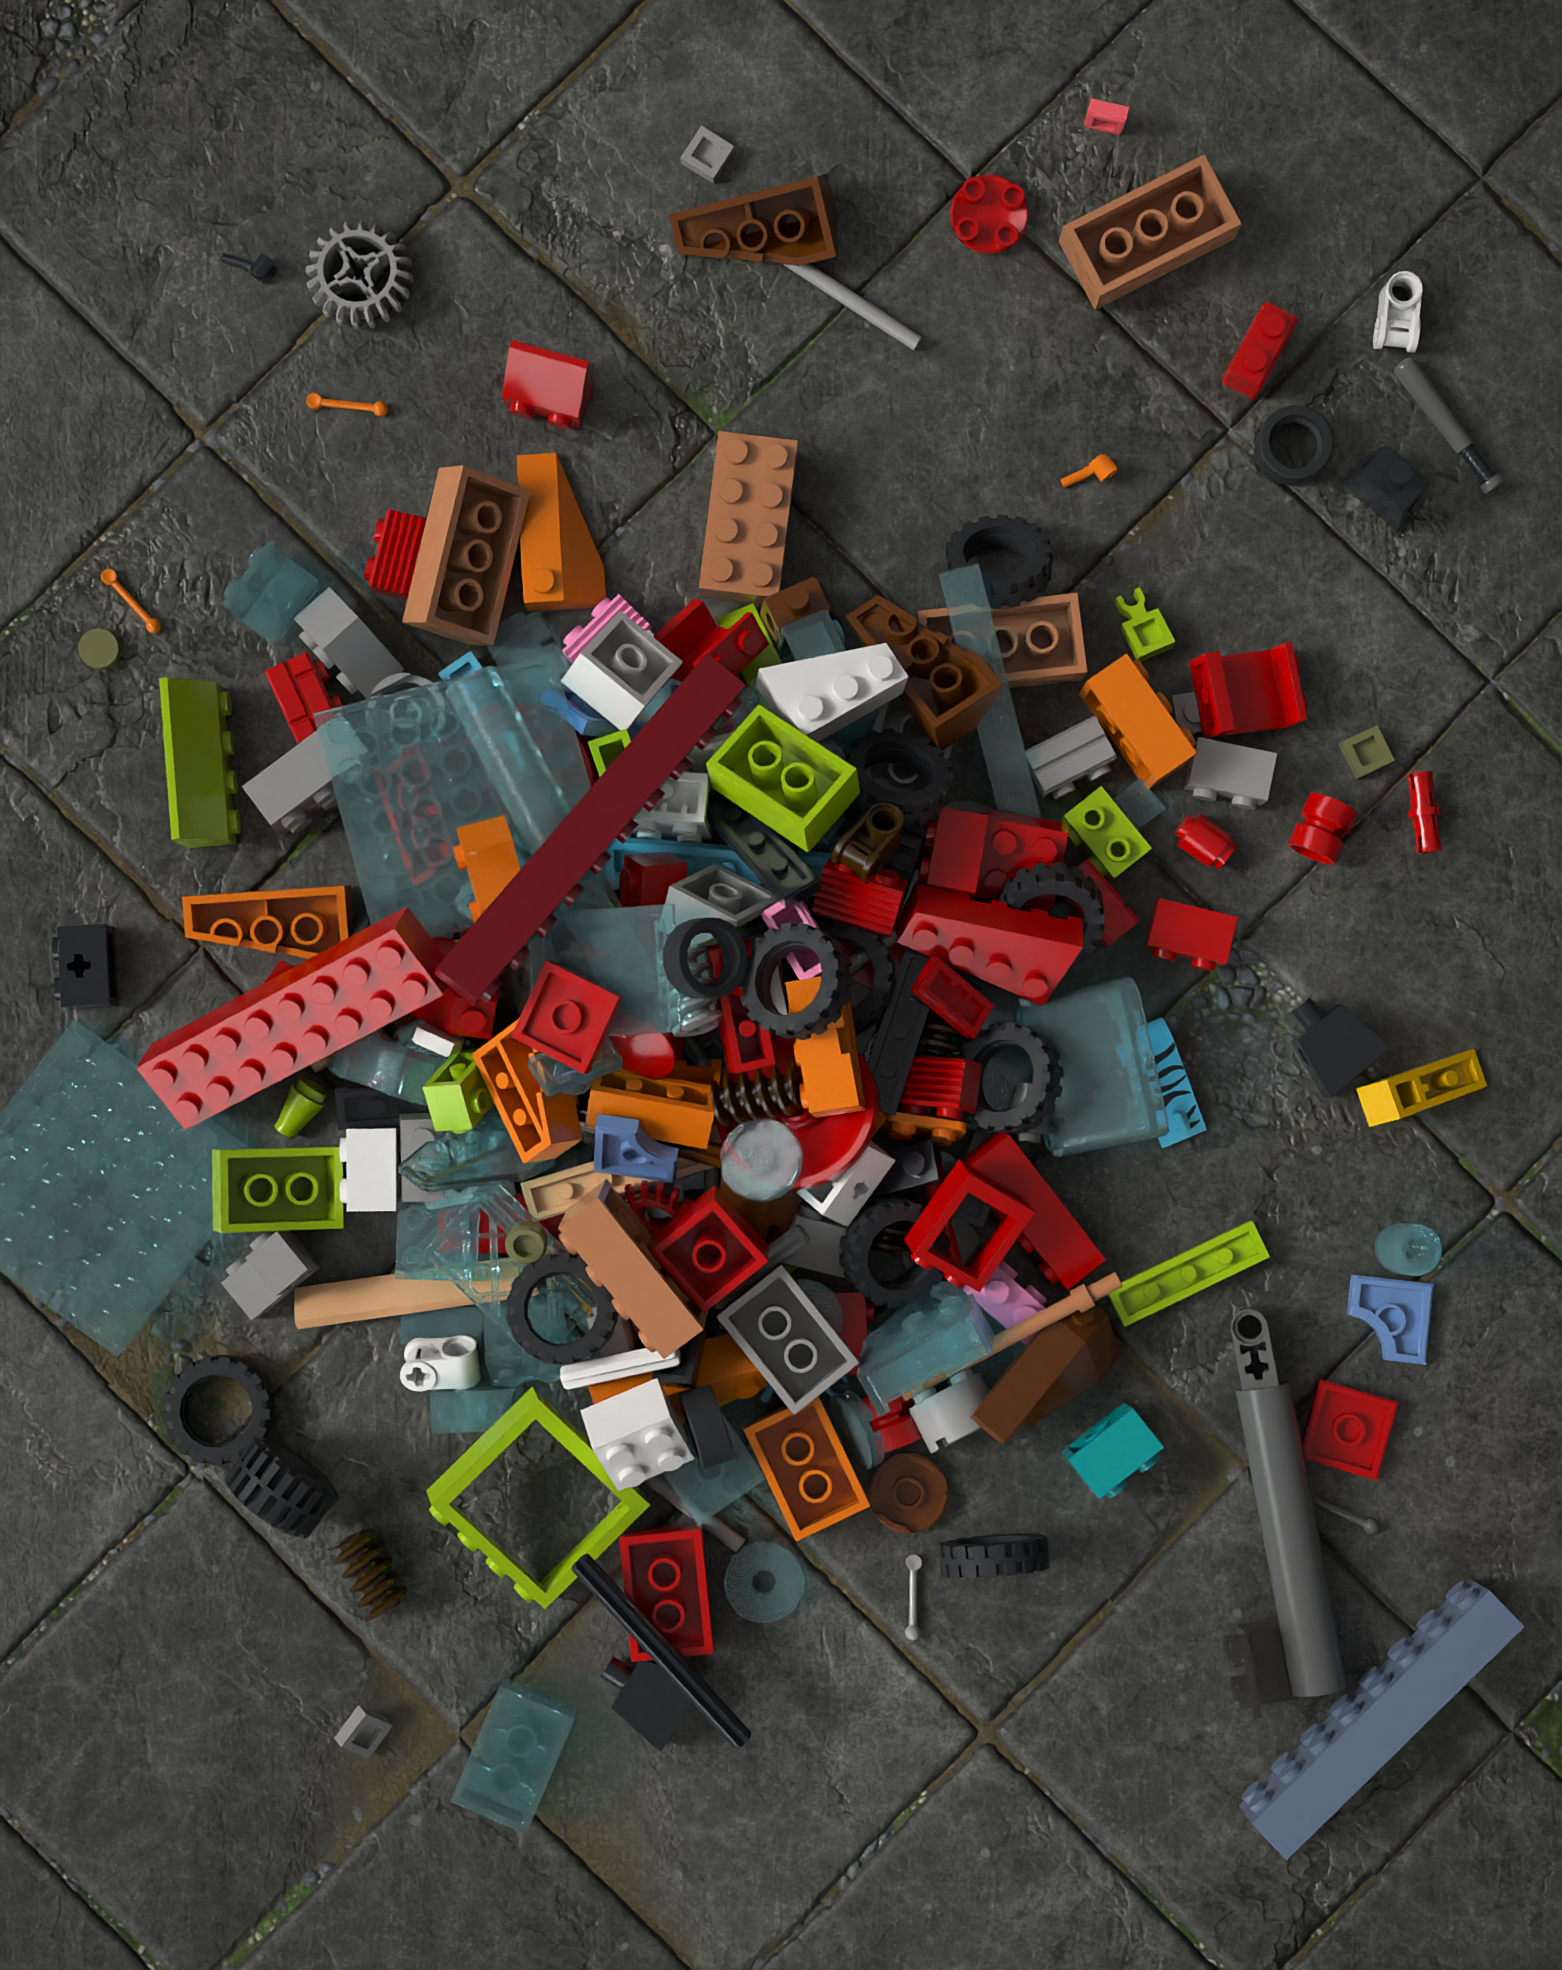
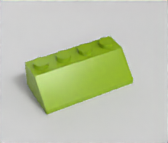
[159,677,241,849]

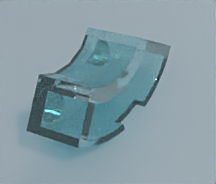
[328,1028,444,1106]

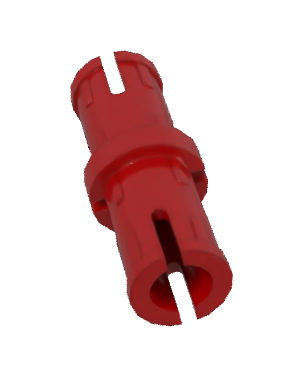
[1407,771,1442,854]

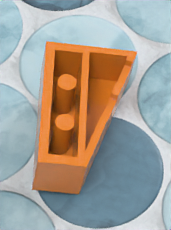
[472,1019,582,1164]

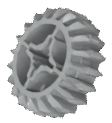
[306,219,414,329]

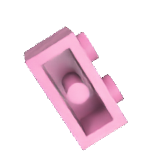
[959,1260,1048,1346]

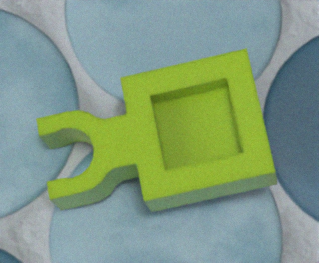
[1115,587,1175,662]

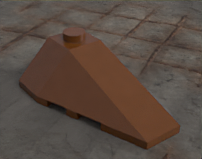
[668,174,838,266]

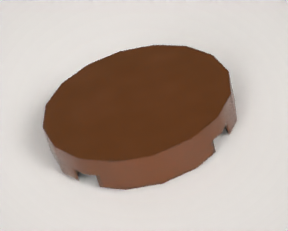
[868,1451,949,1534]

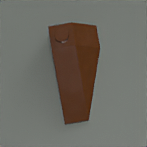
[845,595,1004,750]
[970,1288,1121,1445]

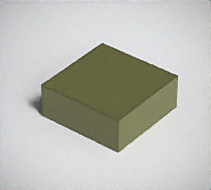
[1339,725,1395,779]

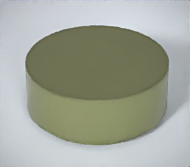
[78,628,121,670]
[505,1221,548,1265]

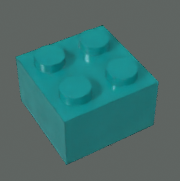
[1061,1402,1164,1499]

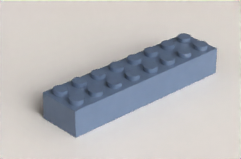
[1238,1579,1524,1861]

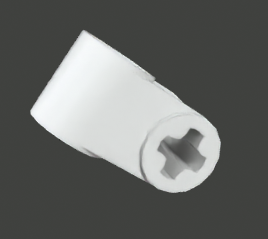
[1373,271,1423,353]
[400,1335,481,1392]

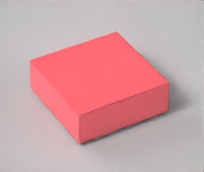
[1084,98,1129,135]

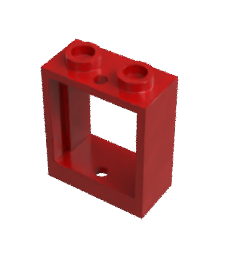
[904,1159,1035,1292]

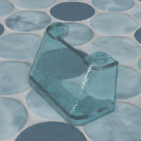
[1017,977,1168,1157]

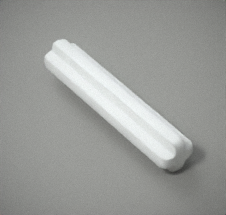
[560,1348,681,1390]

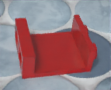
[653,599,770,686]
[1189,641,1307,739]

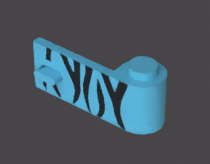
[1112,1017,1207,1148]

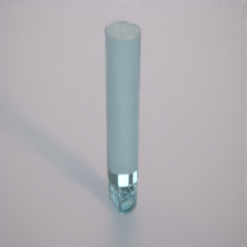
[446,666,672,1023]

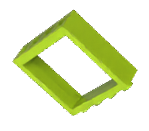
[426,1387,650,1609]

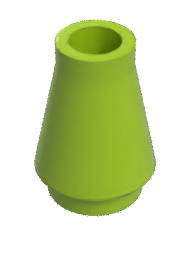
[274,1077,328,1139]

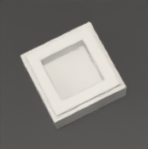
[412,1023,466,1057]

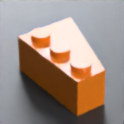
[785,976,866,1118]
[584,1059,723,1149]

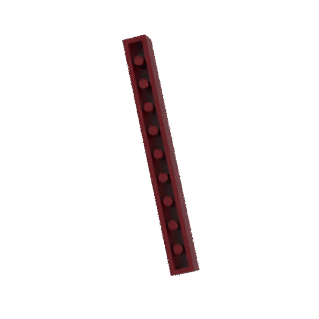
[435,653,746,1007]

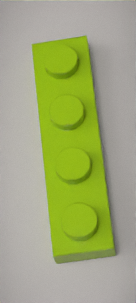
[1108,1220,1270,1327]

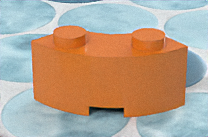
[452,815,520,923]

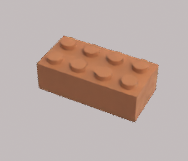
[1059,155,1241,310]
[699,431,798,605]
[402,465,530,645]
[916,593,1087,689]
[558,1179,709,1359]

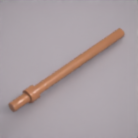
[898,1272,1123,1401]

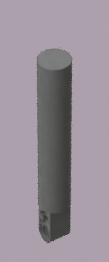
[1231,1306,1347,1697]

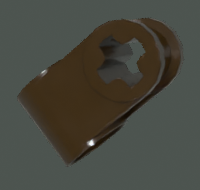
[831,803,904,884]

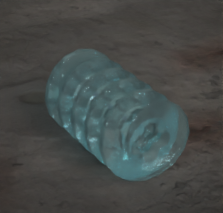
[1374,1223,1442,1276]

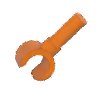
[1060,454,1117,488]

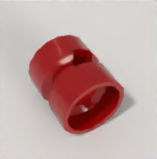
[1287,793,1358,866]
[855,1382,922,1454]

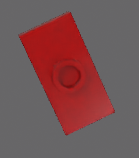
[910,957,995,1039]

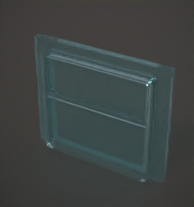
[529,904,682,1036]

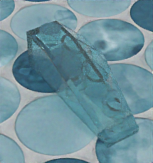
[398,1103,555,1192]

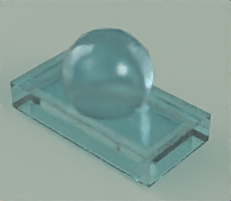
[528,1036,623,1097]

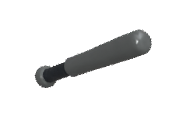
[1394,357,1504,494]

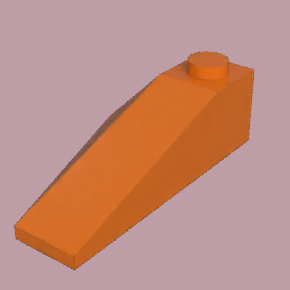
[517,453,606,613]

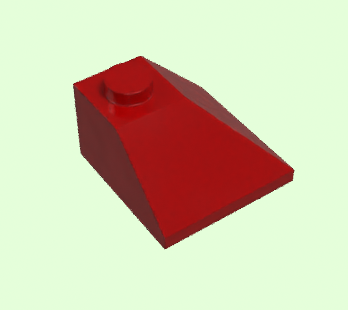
[410,936,499,1039]

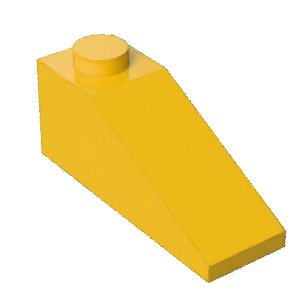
[1356,1049,1487,1127]

